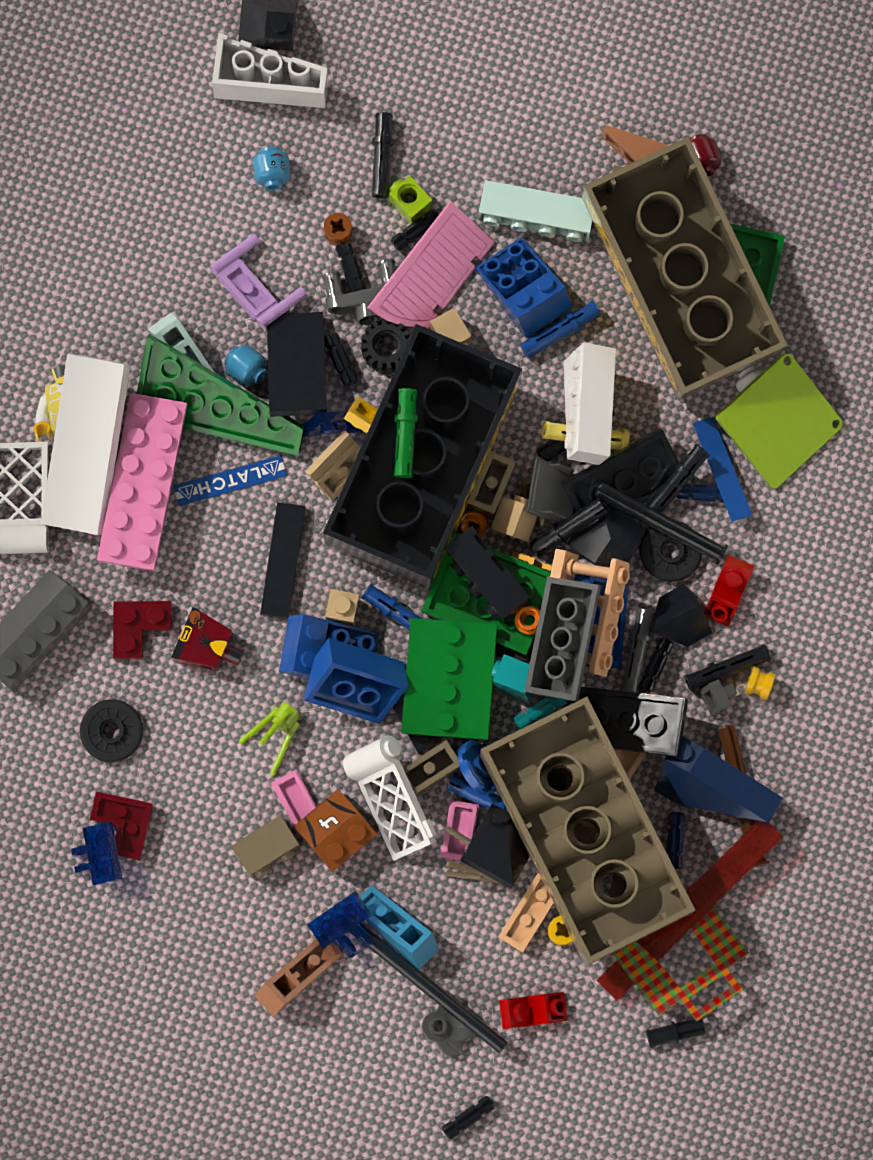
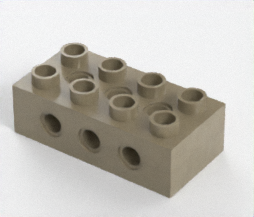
[480,697,695,967]

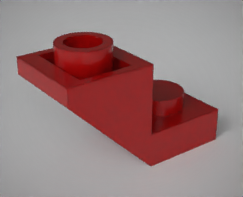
[704,555,754,627]
[499,992,568,1029]

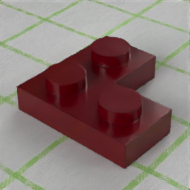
[113,601,172,660]
[89,791,154,861]

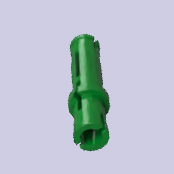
[394,388,418,478]

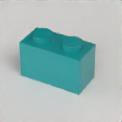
[491,654,534,704]

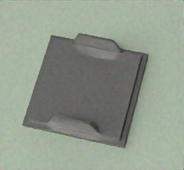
[526,457,575,525]

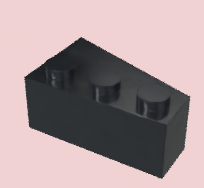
[445,526,532,625]

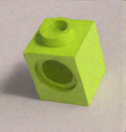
[389,176,432,224]

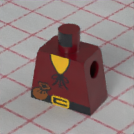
[171,607,245,671]

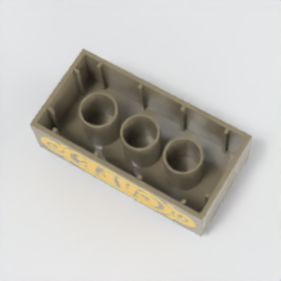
[581,137,788,401]

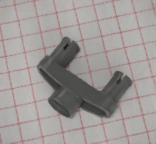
[322,259,396,325]

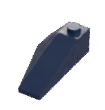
[655,736,783,824]

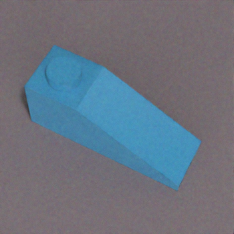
[352,885,439,970]

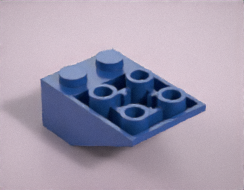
[475,237,573,338]
[279,614,380,679]

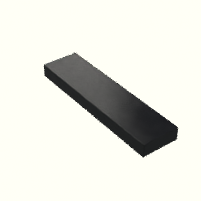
[260,502,306,619]

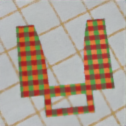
[612,883,749,1022]

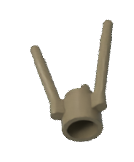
[445,827,499,884]

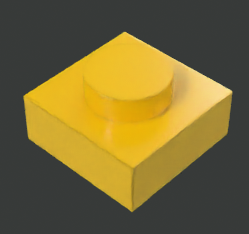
[344,396,378,433]

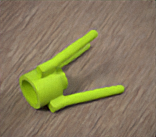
[239,702,301,777]

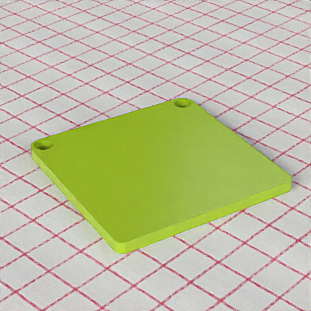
[716,353,843,489]

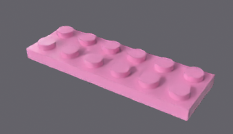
[97,393,187,572]

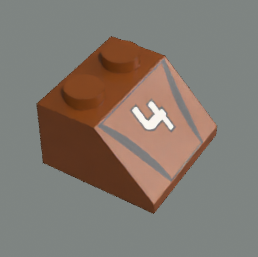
[294,789,377,872]

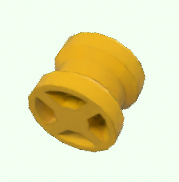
[744,666,776,700]
[547,916,572,946]

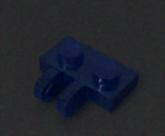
[71,822,123,886]
[307,892,372,958]

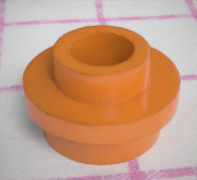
[460,510,489,537]
[515,606,540,635]

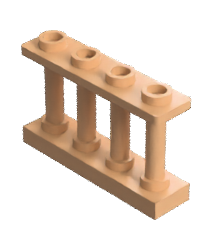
[550,549,630,677]

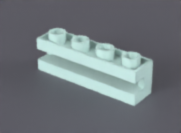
[478,180,592,242]

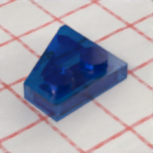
[303,411,362,438]

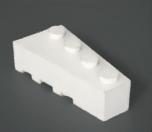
[212,33,328,108]
[563,343,616,465]

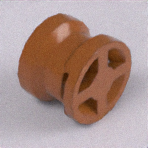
[324,213,352,246]

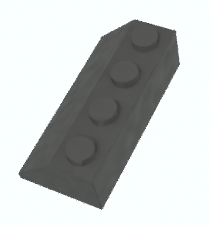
[0,570,92,693]
[524,577,601,702]

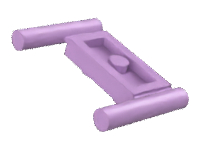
[209,234,307,328]

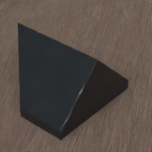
[650,584,712,648]

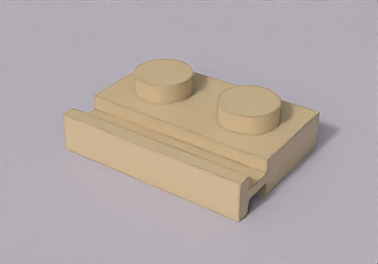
[305,431,361,501]

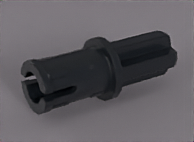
[646,1018,705,1048]

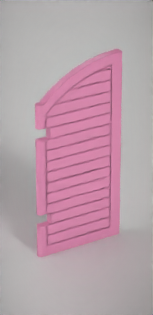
[367,202,495,329]

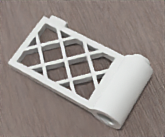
[0,442,49,554]
[343,735,437,861]

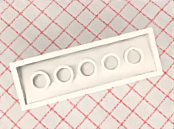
[41,354,131,535]

